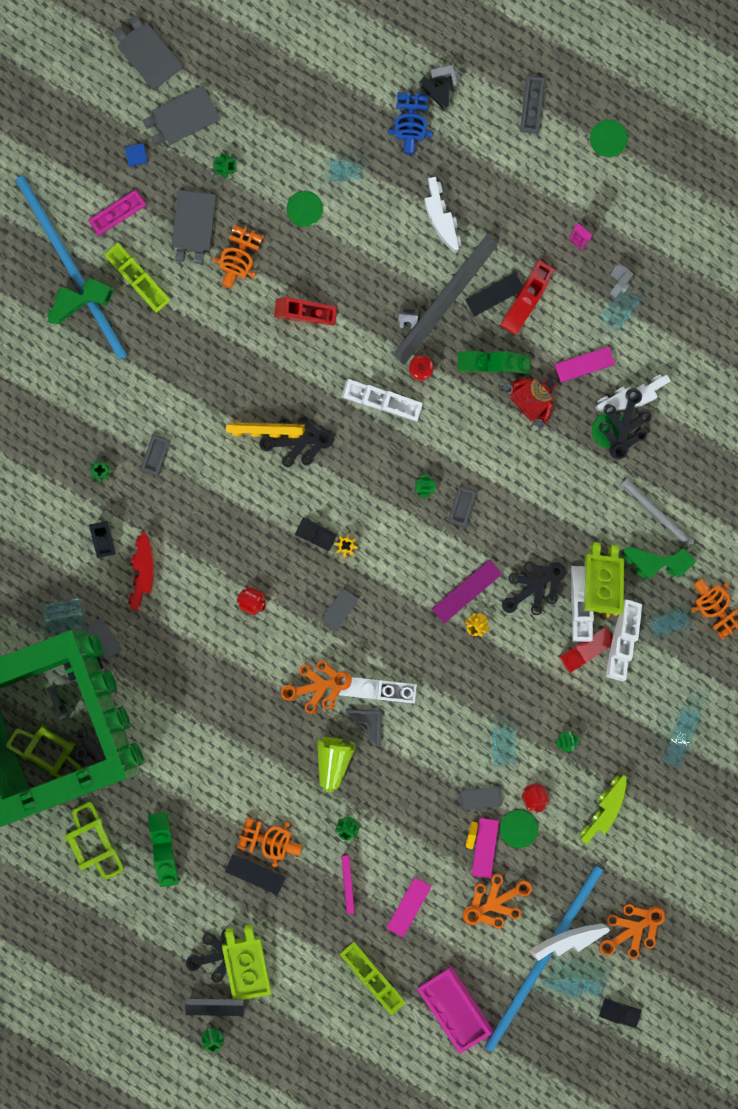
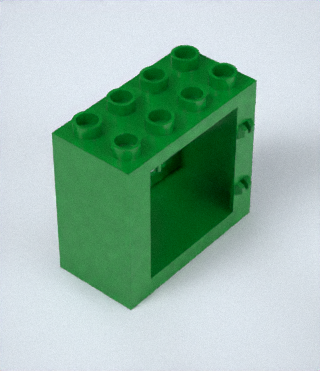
[0,630,145,827]

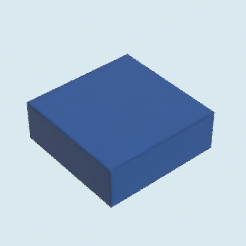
[125,143,148,167]

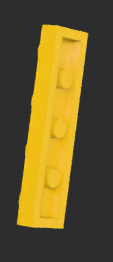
[226,422,305,438]

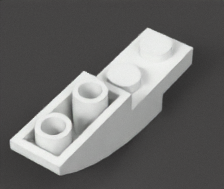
[424,177,461,253]
[595,374,670,412]
[571,566,594,642]
[339,677,417,703]

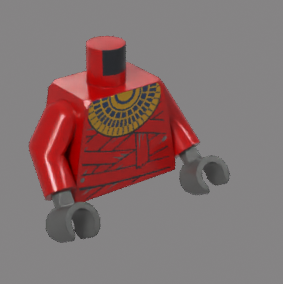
[499,378,556,433]

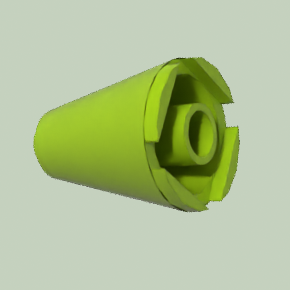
[317,737,355,792]

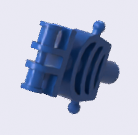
[387,91,433,155]

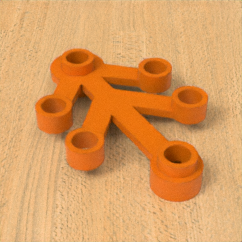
[281,660,352,714]
[463,873,532,929]
[599,904,665,959]

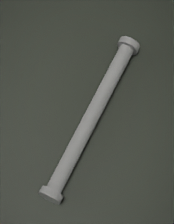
[620,478,695,549]

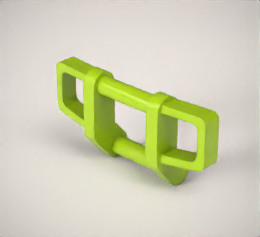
[6,724,82,778]
[64,802,124,880]

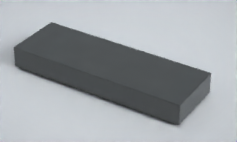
[520,75,546,134]

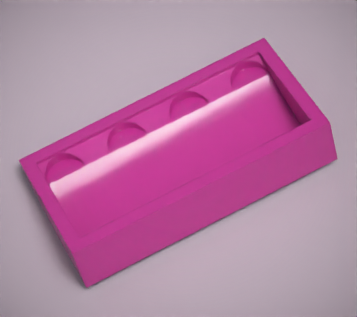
[417,966,494,1054]

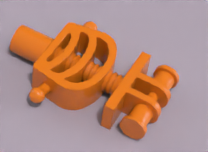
[212,224,264,289]
[691,578,738,640]
[237,818,303,867]

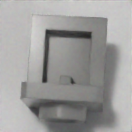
[430,65,460,88]
[610,263,633,298]

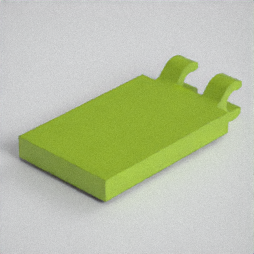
[584,542,624,615]
[222,924,272,1000]

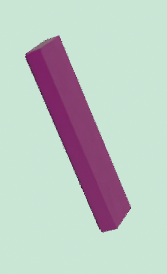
[432,560,502,623]

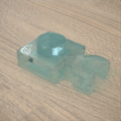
[330,161,362,182]

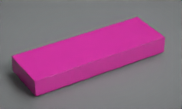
[88,189,147,236]
[569,223,592,250]
[554,347,615,383]
[472,818,499,878]
[341,855,354,914]
[386,877,431,937]

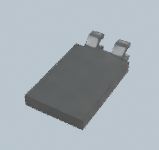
[113,15,183,91]
[143,86,220,146]
[171,190,216,264]

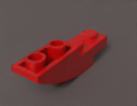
[500,260,555,335]
[128,532,154,611]

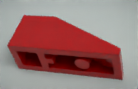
[274,297,337,326]
[558,626,613,674]

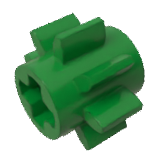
[213,153,236,178]
[88,459,113,483]
[415,475,435,498]
[556,731,580,753]
[335,816,360,841]
[199,1028,224,1052]

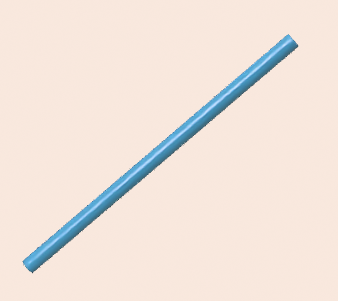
[16,175,127,360]
[484,865,604,1052]

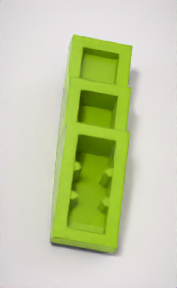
[103,242,170,313]
[340,942,407,1016]

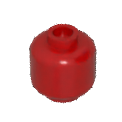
[409,355,434,381]
[237,587,267,615]
[522,783,550,813]

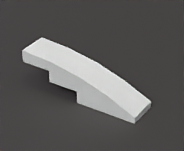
[341,379,423,421]
[606,599,642,682]
[529,924,610,961]

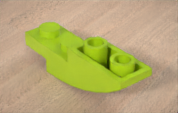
[579,775,627,845]

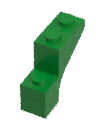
[47,278,115,324]
[458,351,530,375]
[622,547,696,580]
[148,812,179,887]

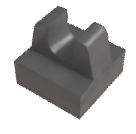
[398,307,419,329]

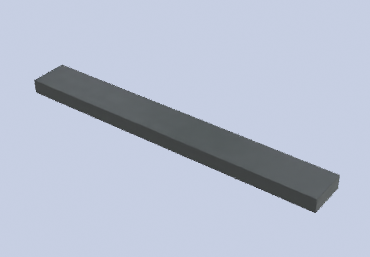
[393,236,497,365]

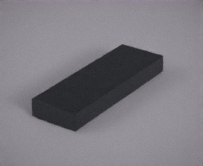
[465,273,523,317]
[225,854,285,895]
[185,999,244,1016]

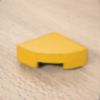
[465,821,478,849]

